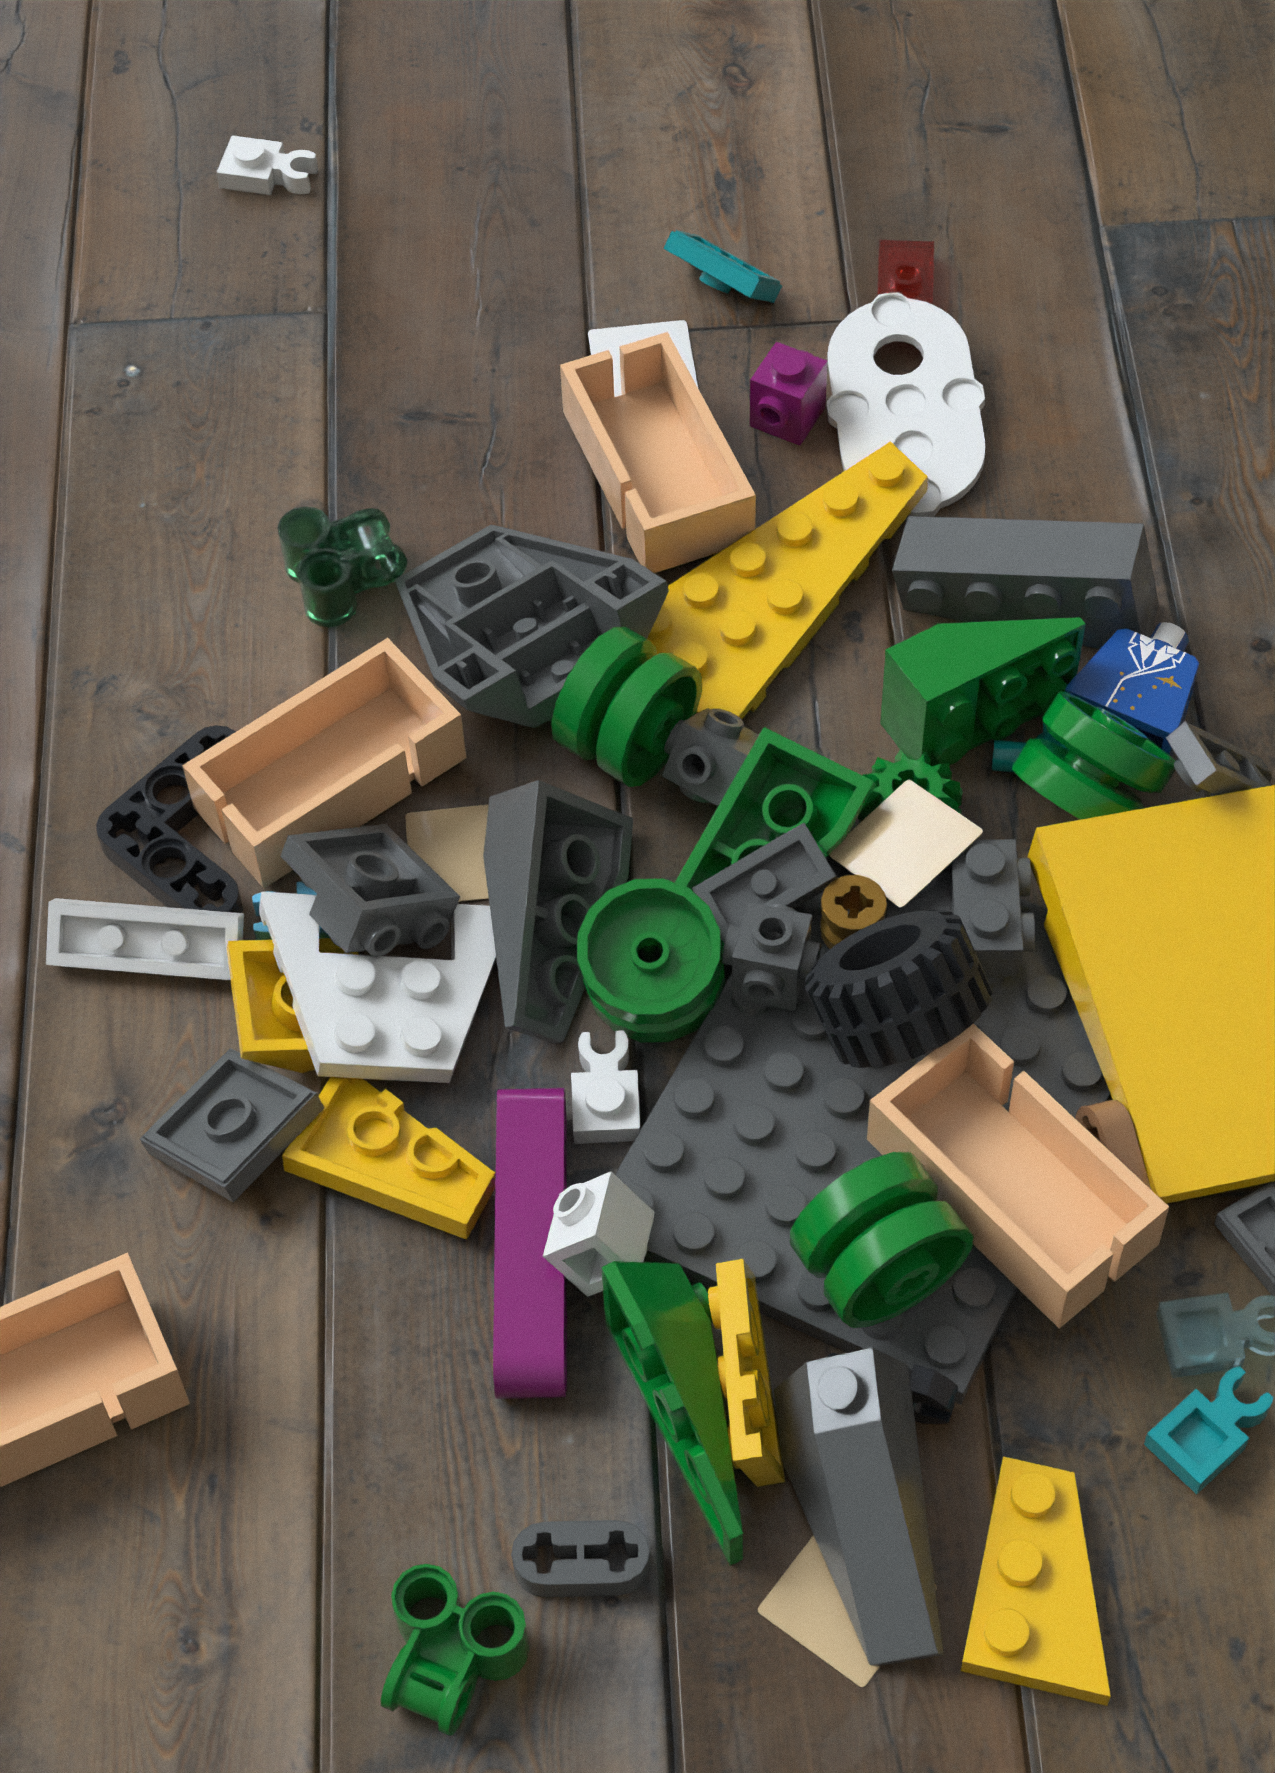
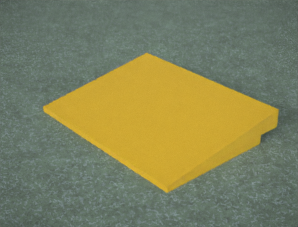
[1027,785,1275,1204]

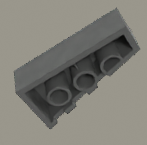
[892,516,1159,649]

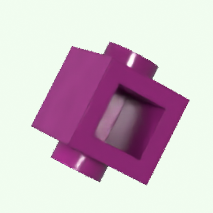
[750,342,828,446]

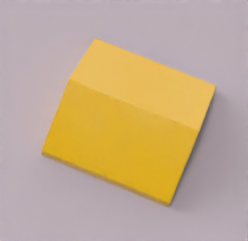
[226,938,358,1073]

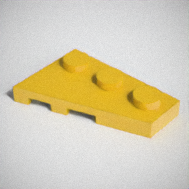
[282,1077,495,1240]
[708,1259,785,1487]
[961,1457,1111,1706]

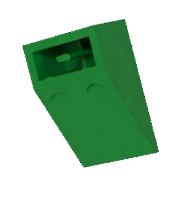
[880,617,1085,766]

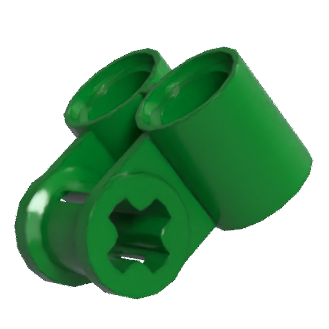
[381,1564,530,1736]

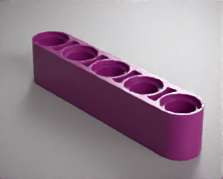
[493,1088,567,1399]

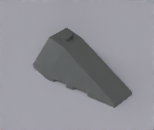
[483,780,633,1044]
[774,1347,944,1667]

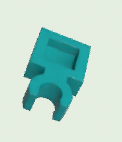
[1144,1366,1274,1495]

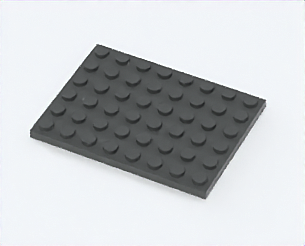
[615,830,1112,1405]

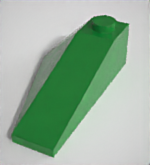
[675,727,876,948]
[601,1261,743,1565]

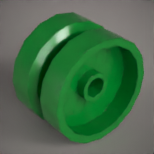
[551,627,702,787]
[1012,691,1176,820]
[577,878,725,1043]
[790,1152,974,1328]

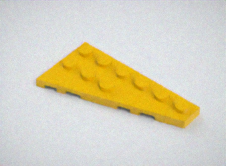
[647,441,928,719]

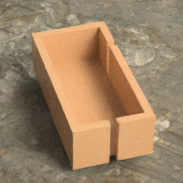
[560,332,756,573]
[182,638,466,888]
[867,1023,1169,1329]
[0,1253,190,1487]

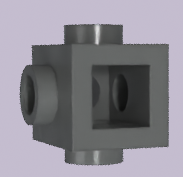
[662,708,759,806]
[722,902,821,1011]

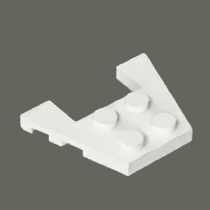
[259,892,496,1083]

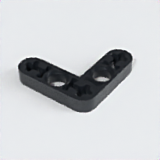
[96,725,243,913]

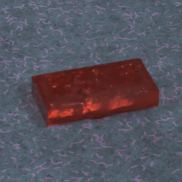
[877,240,934,305]

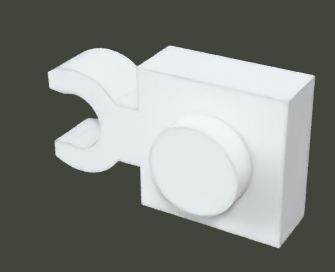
[217,135,318,195]
[571,1030,640,1144]

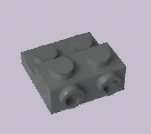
[280,824,460,957]
[885,839,1035,978]

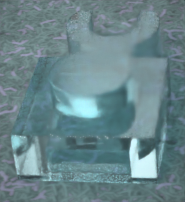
[1156,1293,1275,1378]

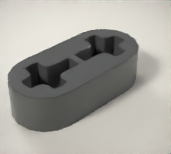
[511,1520,651,1597]

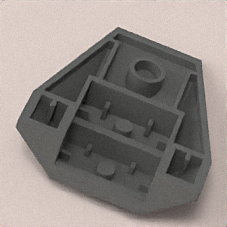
[395,524,669,728]

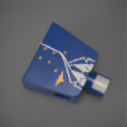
[1065,622,1200,757]

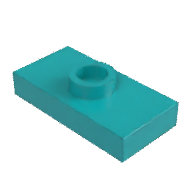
[663,230,783,303]

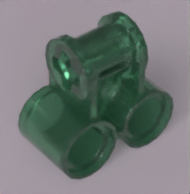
[277,506,408,627]

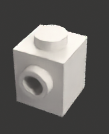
[543,1172,655,1297]

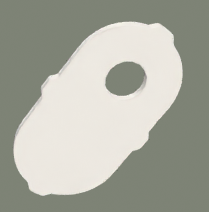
[827,292,985,517]

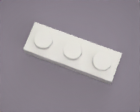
[46,898,244,980]

